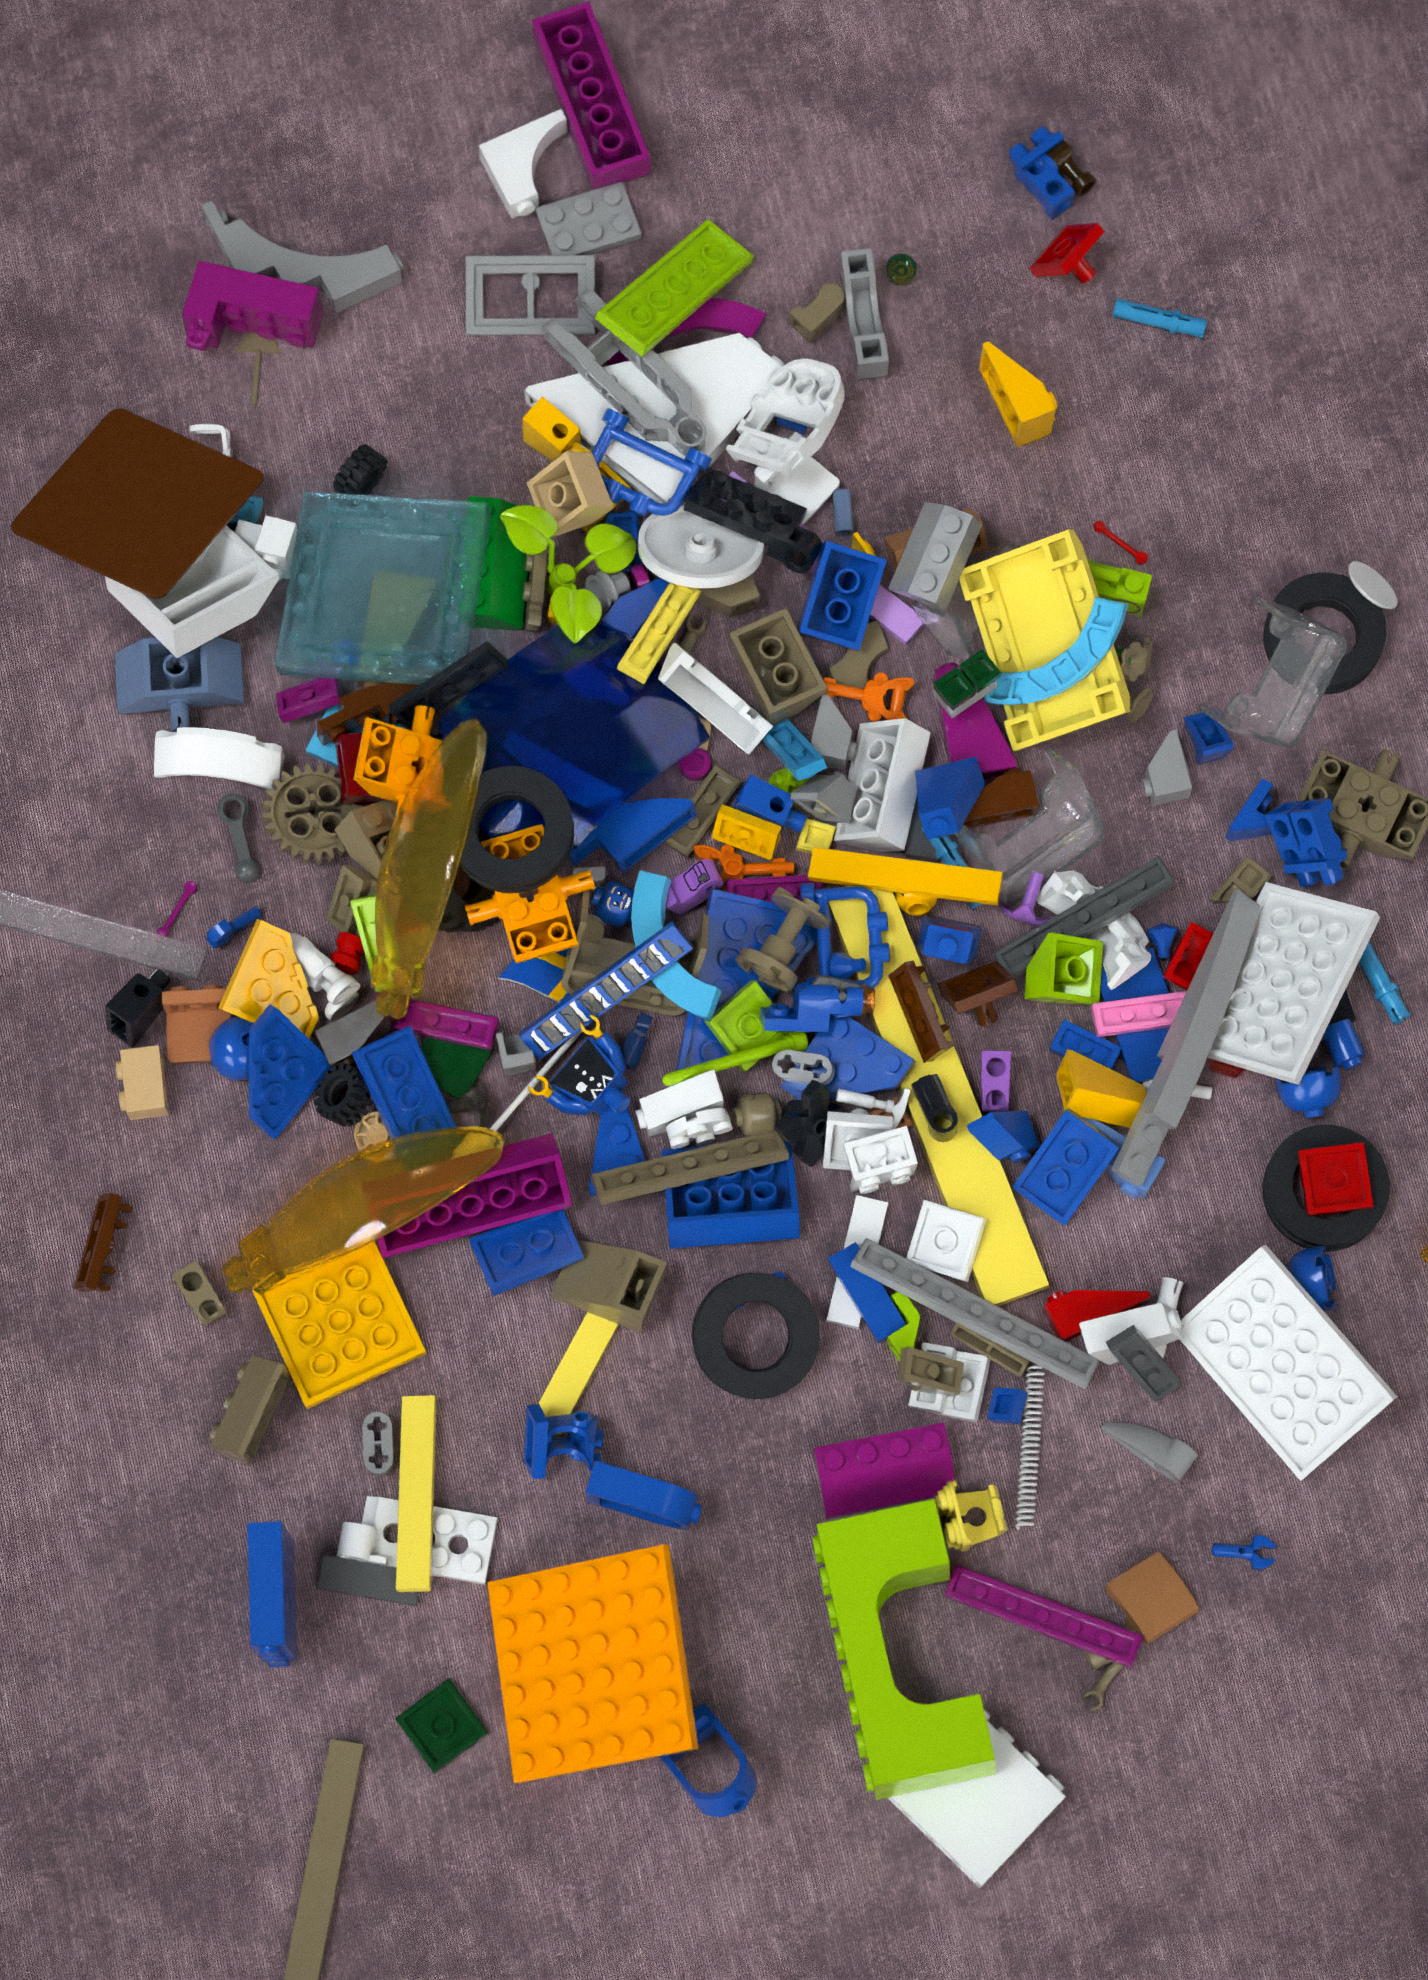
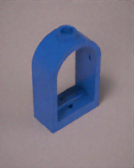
[586,1461,703,1530]
[659,1702,757,1817]

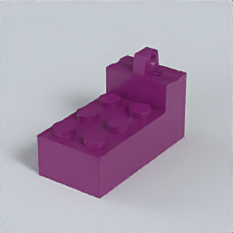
[182,260,323,351]

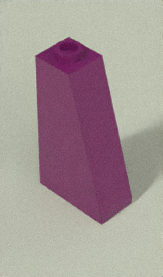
[933,663,1017,781]

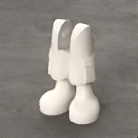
[290,933,360,1022]

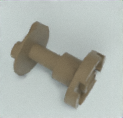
[735,887,831,992]

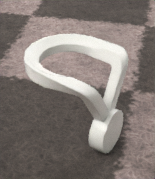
[189,424,233,458]

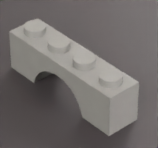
[840,248,889,380]

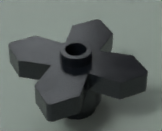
[774,1080,846,1167]

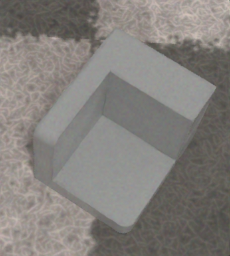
[496,1032,536,1077]

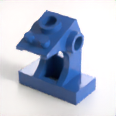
[524,1404,604,1479]

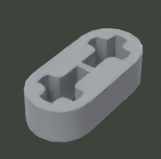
[772,1050,835,1086]
[362,1412,394,1476]

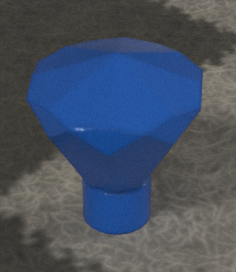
[1147,923,1178,958]
[830,952,866,979]

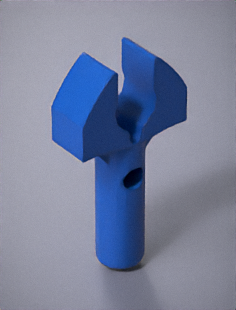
[205,907,262,949]
[1211,1535,1276,1571]

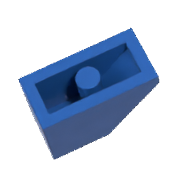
[967,1111,1040,1163]

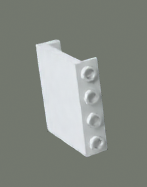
[888,1710,1066,1888]

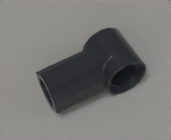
[911,1074,958,1142]

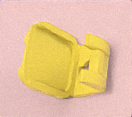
[935,1480,1008,1552]

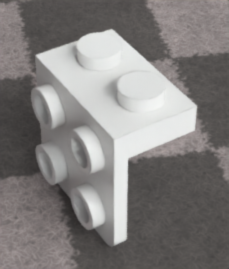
[754,432,840,525]

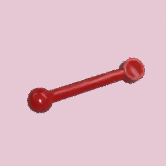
[1093,521,1148,565]

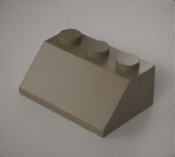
[729,608,828,725]
[209,1356,291,1467]

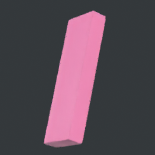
[1091,991,1187,1037]

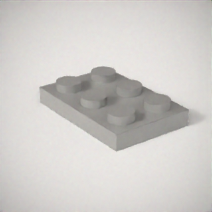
[535,181,642,256]

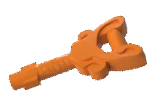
[820,672,915,722]
[693,844,794,892]

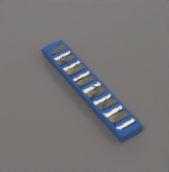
[519,921,693,1060]

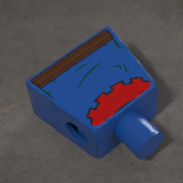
[917,914,983,964]

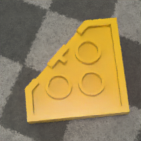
[218,919,319,1039]

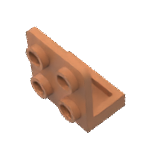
[162,985,231,1064]

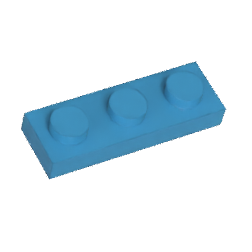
[762,718,827,781]

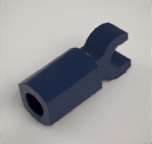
[621,1012,653,1071]

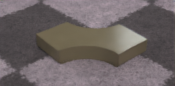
[829,620,888,699]

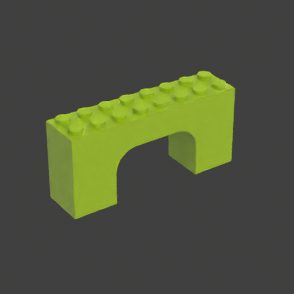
[812,1499,996,1800]

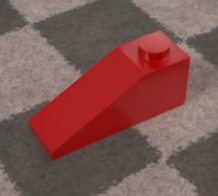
[1042,1290,1151,1342]

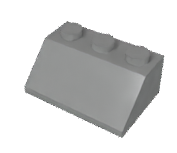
[888,502,983,611]

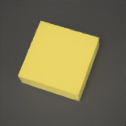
[796,818,836,855]

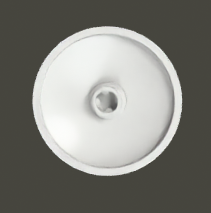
[638,502,764,588]

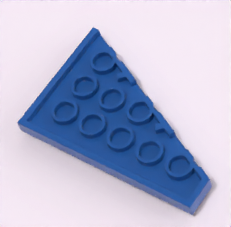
[675,889,833,1073]

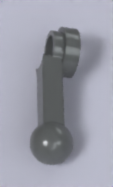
[217,793,261,883]

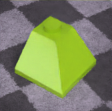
[1024,932,1103,1005]

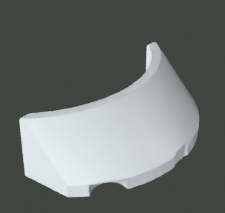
[658,642,773,754]
[154,727,285,791]
[1036,870,1151,990]

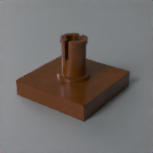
[937,961,1018,1026]

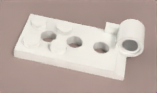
[337,1496,498,1585]

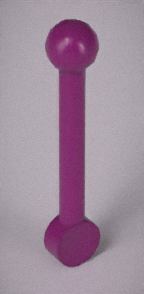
[157,881,197,939]

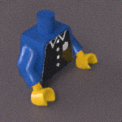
[527,1014,630,1116]

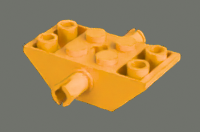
[354,705,484,833]
[465,824,595,964]

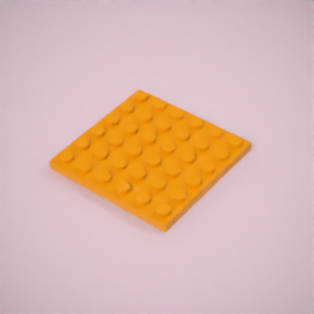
[487,1544,698,1783]

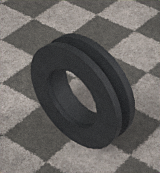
[1263,572,1386,694]
[448,766,575,893]
[1262,1124,1390,1252]
[692,1273,820,1399]

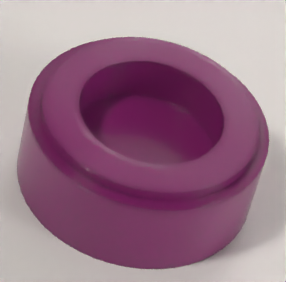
[630,564,650,589]
[679,748,711,781]

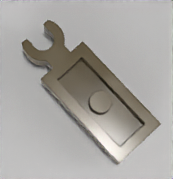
[522,545,548,632]

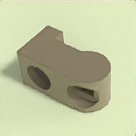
[789,283,845,343]
[171,1260,226,1327]

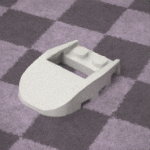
[726,359,844,478]

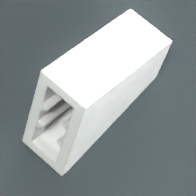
[635,1070,724,1137]
[1079,1302,1182,1365]

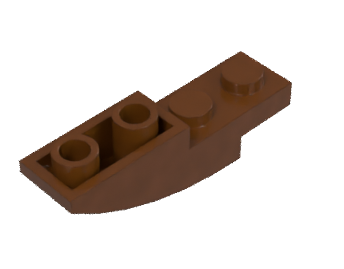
[317,681,425,746]

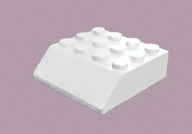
[105,525,279,658]

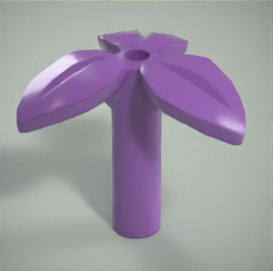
[999,872,1053,926]

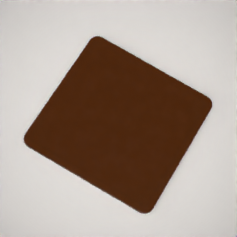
[11,409,264,599]

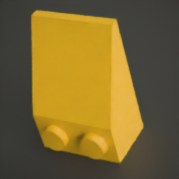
[979,341,1058,448]

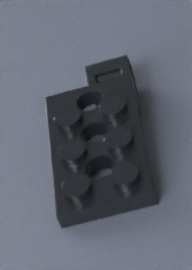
[683,467,822,573]

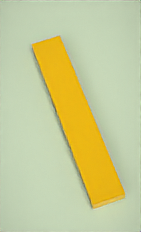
[808,847,1003,906]

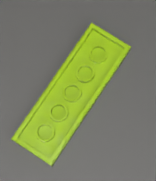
[595,219,754,357]

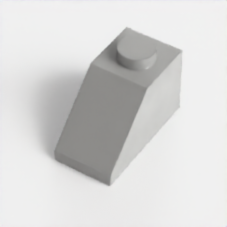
[811,694,857,770]
[1141,730,1192,806]
[790,772,857,823]

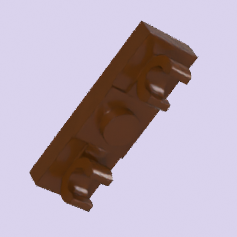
[888,960,956,1063]
[73,1193,132,1292]

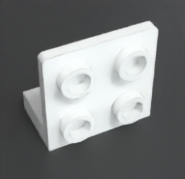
[843,1126,918,1194]

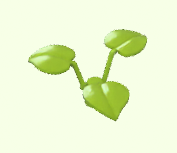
[500,505,636,644]

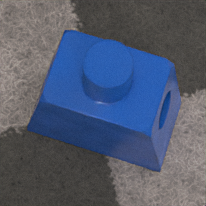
[732,775,807,833]

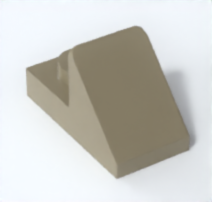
[897,1347,964,1395]

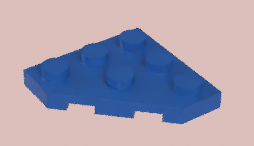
[249,1004,332,1140]
[780,1015,916,1101]

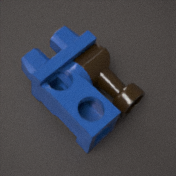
[1009,126,1097,220]

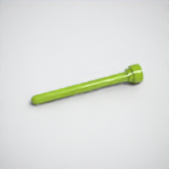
[662,1031,808,1086]

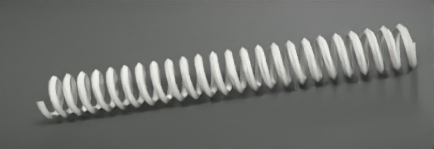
[1015,1365,1045,1530]

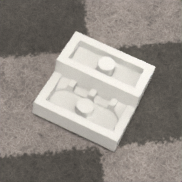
[908,1342,991,1423]

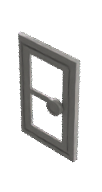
[466,255,595,335]

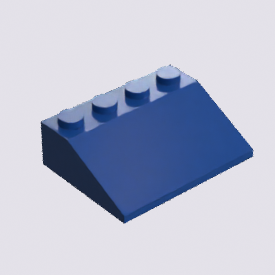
[661,1140,800,1249]

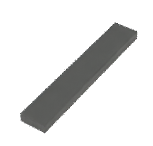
[993,855,1177,979]

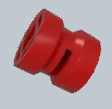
[329,932,364,974]

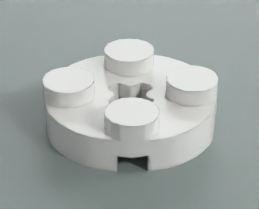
[666,1108,733,1149]

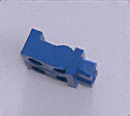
[1265,798,1348,887]

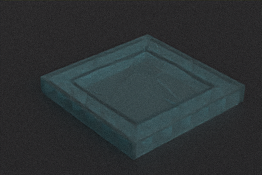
[274,491,491,685]

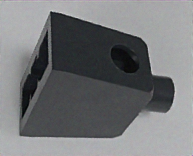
[105,969,171,1048]

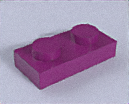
[276,673,341,723]

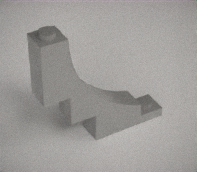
[201,200,404,313]

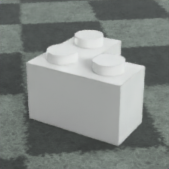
[235,516,302,580]

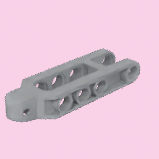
[541,289,706,456]

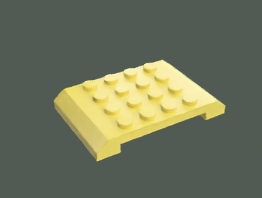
[959,529,1130,752]

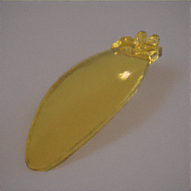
[371,718,487,1020]
[222,1127,505,1295]

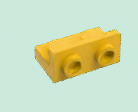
[712,804,782,860]

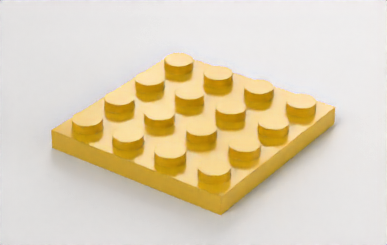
[252,1235,427,1409]

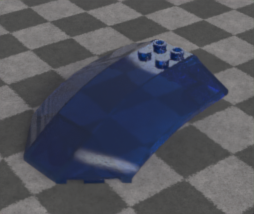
[439,623,710,849]

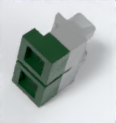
[933,649,1001,718]

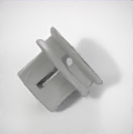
[585,571,631,613]

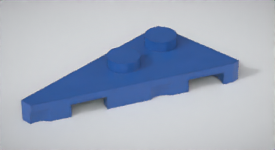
[589,1091,645,1197]

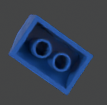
[797,541,887,651]

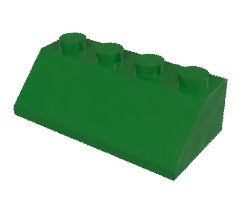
[458,496,528,631]

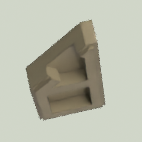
[1210,856,1273,904]

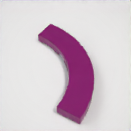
[605,298,766,365]

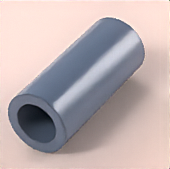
[833,489,854,537]

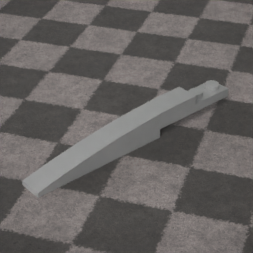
[1111,889,1261,1186]

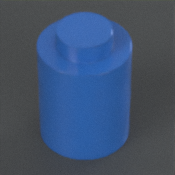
[1322,1019,1366,1071]

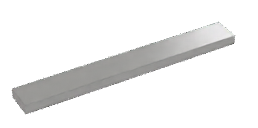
[850,1238,1100,1389]

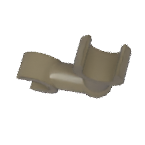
[660,615,707,659]

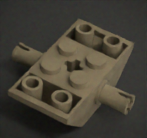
[1298,749,1428,868]

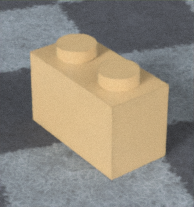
[116,1045,169,1120]

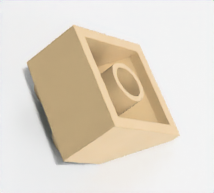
[527,451,614,538]

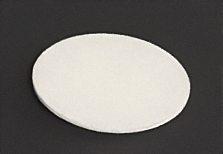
[1348,561,1398,609]

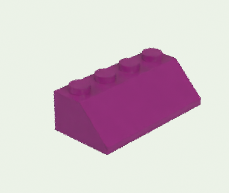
[813,1422,956,1519]

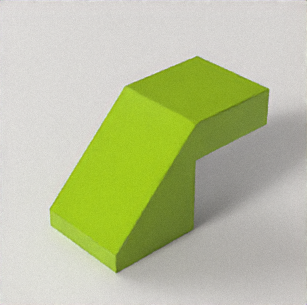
[886,1292,920,1362]

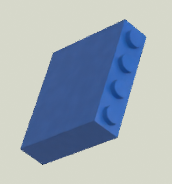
[247,1521,297,1668]

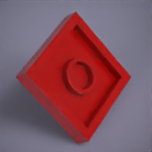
[1028,223,1105,284]
[1297,1142,1374,1217]

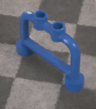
[592,408,712,517]
[801,883,890,992]

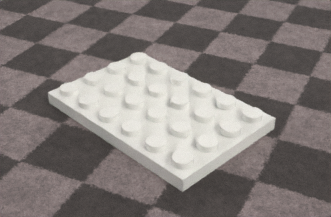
[1207,882,1380,1085]
[1178,1244,1397,1481]

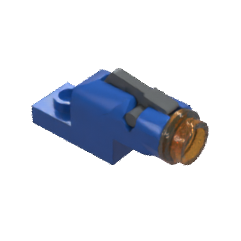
[759,975,875,1032]

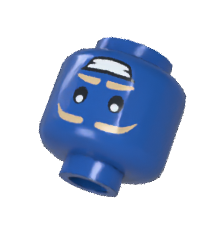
[590,881,634,928]

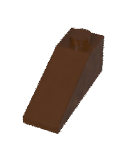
[960,768,1039,830]

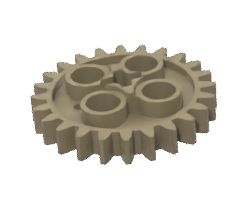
[261,763,364,865]

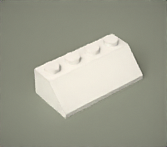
[833,718,931,852]

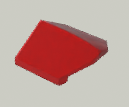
[1163,922,1214,990]

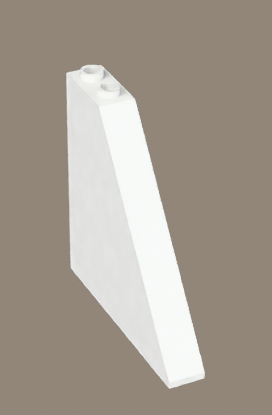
[525,333,784,504]

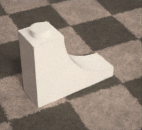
[479,109,567,219]

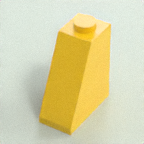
[1056,1049,1146,1128]

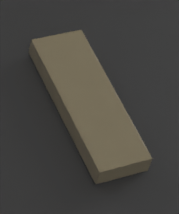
[663,764,741,859]

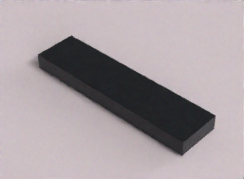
[389,641,508,729]

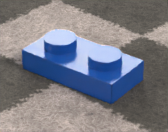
[1049,1020,1122,1069]

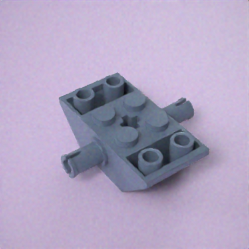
[115,637,244,732]

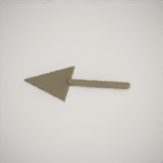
[236,331,281,406]

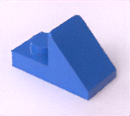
[1183,709,1234,765]
[1225,778,1273,841]

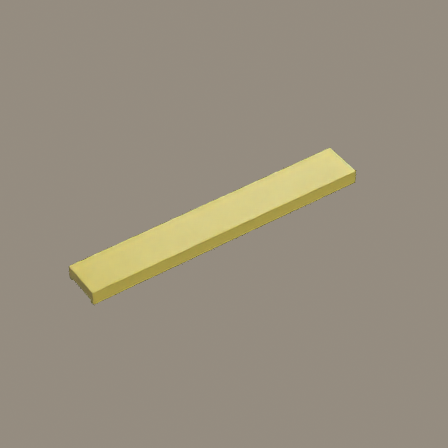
[828,886,1049,1306]

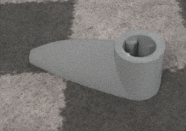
[1101,1422,1198,1483]

